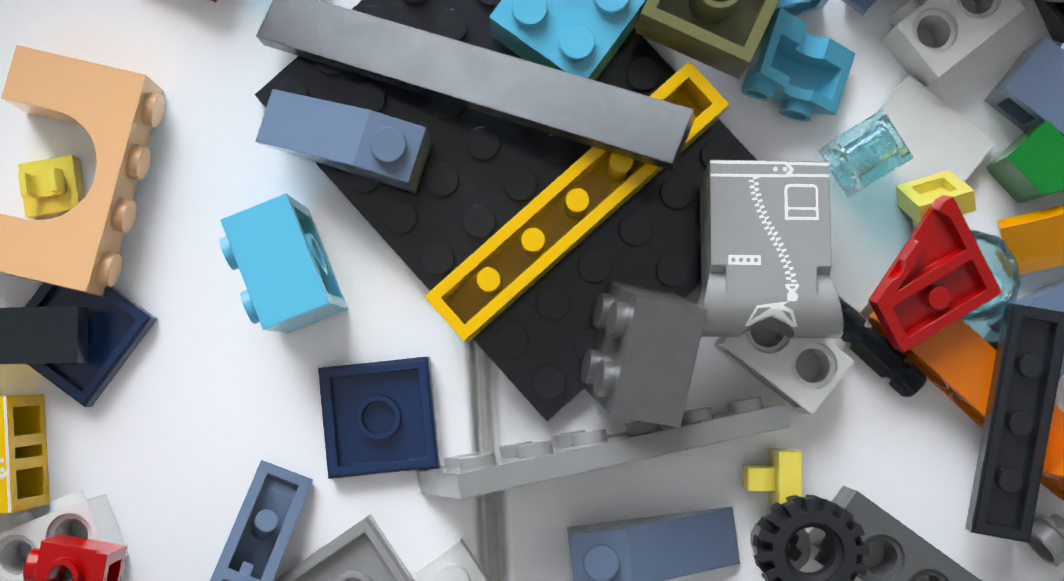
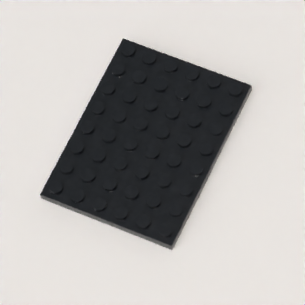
[254,0,757,422]

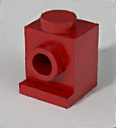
[23,534,128,581]

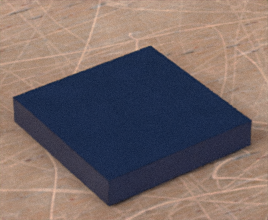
[25,283,157,407]
[318,356,441,479]

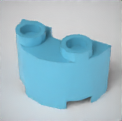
[741,8,855,122]

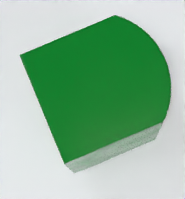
[986,120,1064,203]

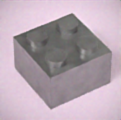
[581,280,707,428]

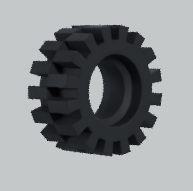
[753,494,869,581]

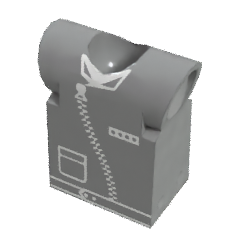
[697,160,844,339]

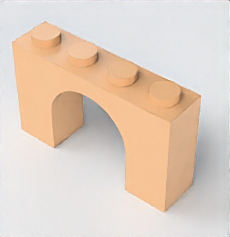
[0,45,165,297]

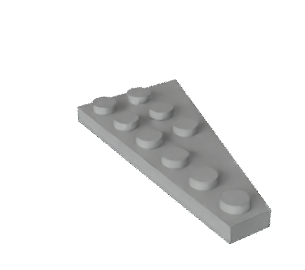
[417,396,789,499]

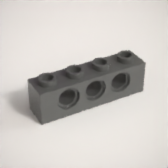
[808,485,982,581]

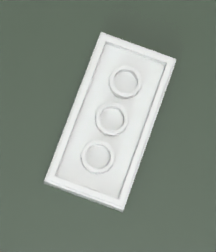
[829,74,996,314]

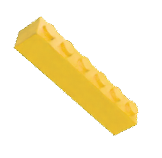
[424,61,729,343]

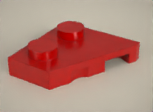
[868,195,1002,353]

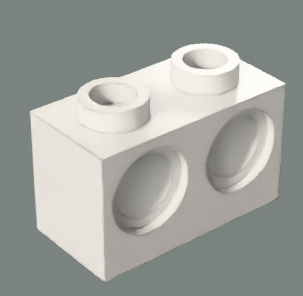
[880,0,1026,87]
[714,330,854,415]
[0,490,129,581]

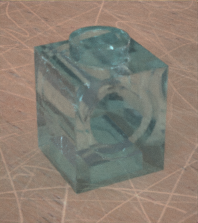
[818,109,914,198]

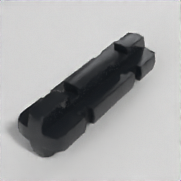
[841,307,927,398]

